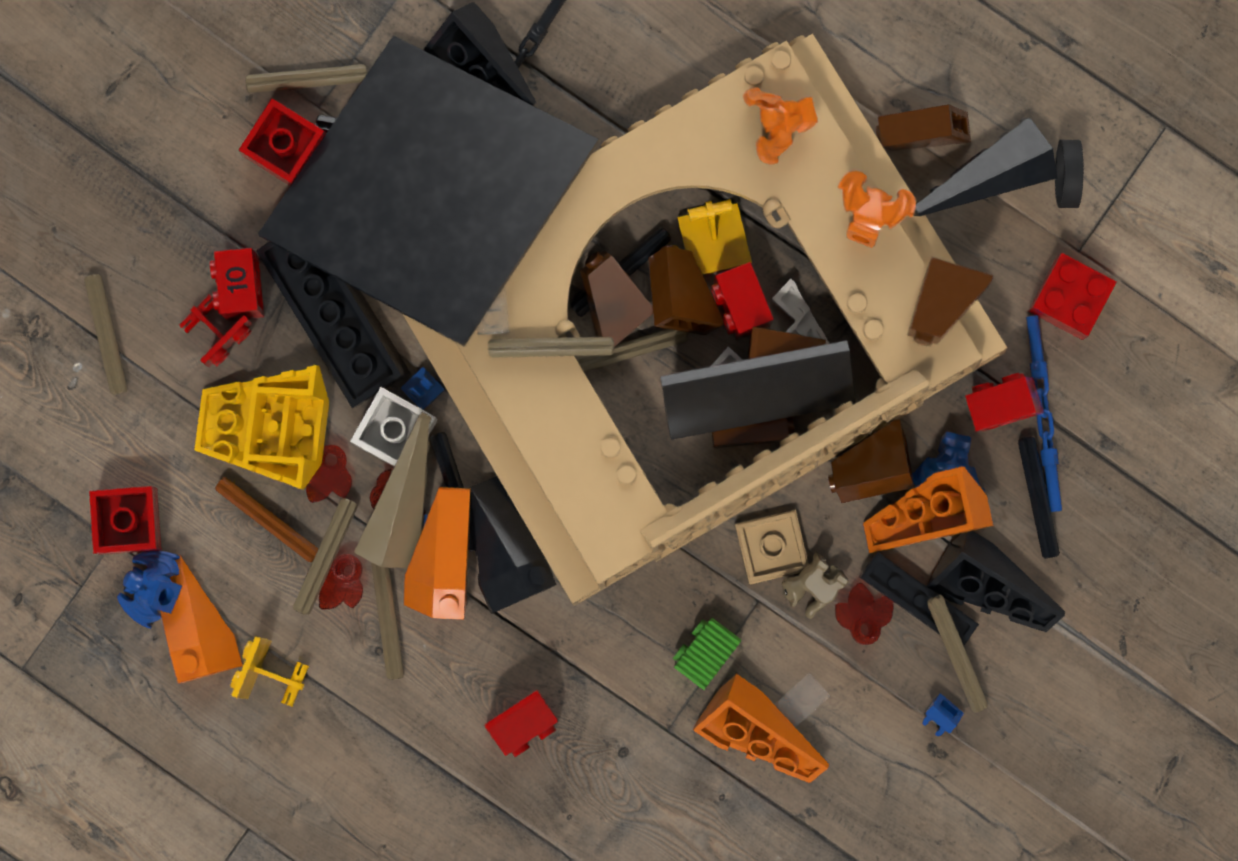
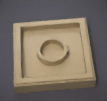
[735,510,809,585]

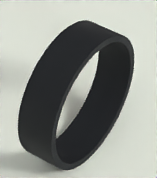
[1055,140,1084,208]

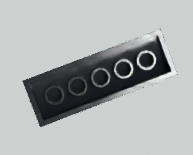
[256,242,411,408]
[660,341,856,440]

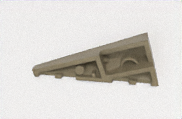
[354,412,431,568]

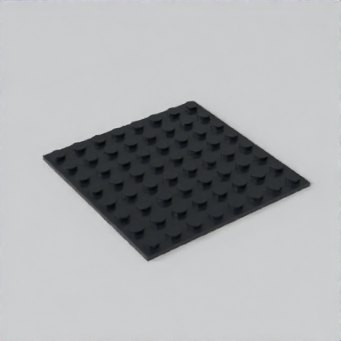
[258,35,599,347]

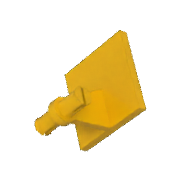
[677,199,752,275]
[230,636,309,707]

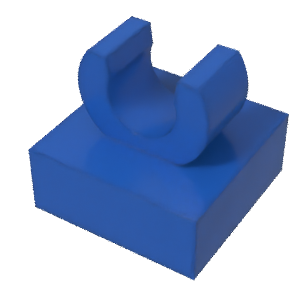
[401,367,445,410]
[922,693,964,737]

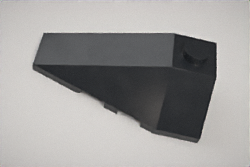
[423,2,536,106]
[469,476,557,614]
[927,531,1065,632]

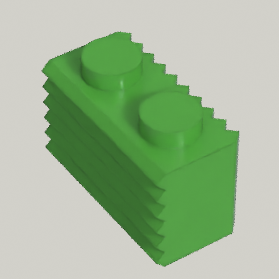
[672,617,742,690]

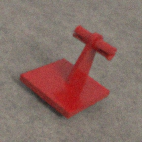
[178,294,253,367]

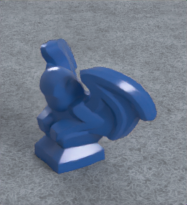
[910,432,985,492]
[117,551,182,629]

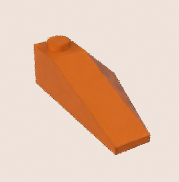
[863,466,993,553]
[404,487,470,620]
[693,674,829,783]

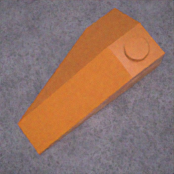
[160,555,243,683]

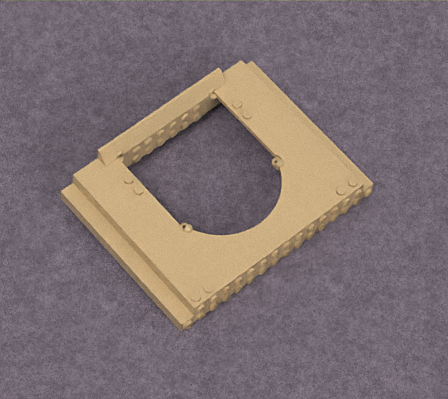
[403,34,1007,606]

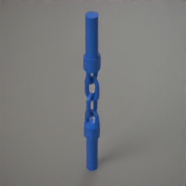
[1026,315,1062,512]

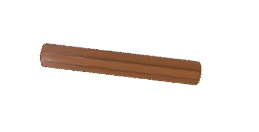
[215,477,319,562]

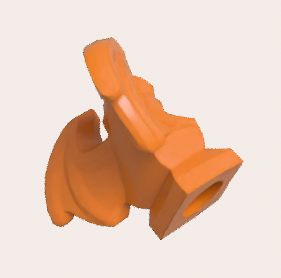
[743,87,818,165]
[838,171,916,248]

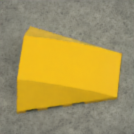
[194,365,329,490]

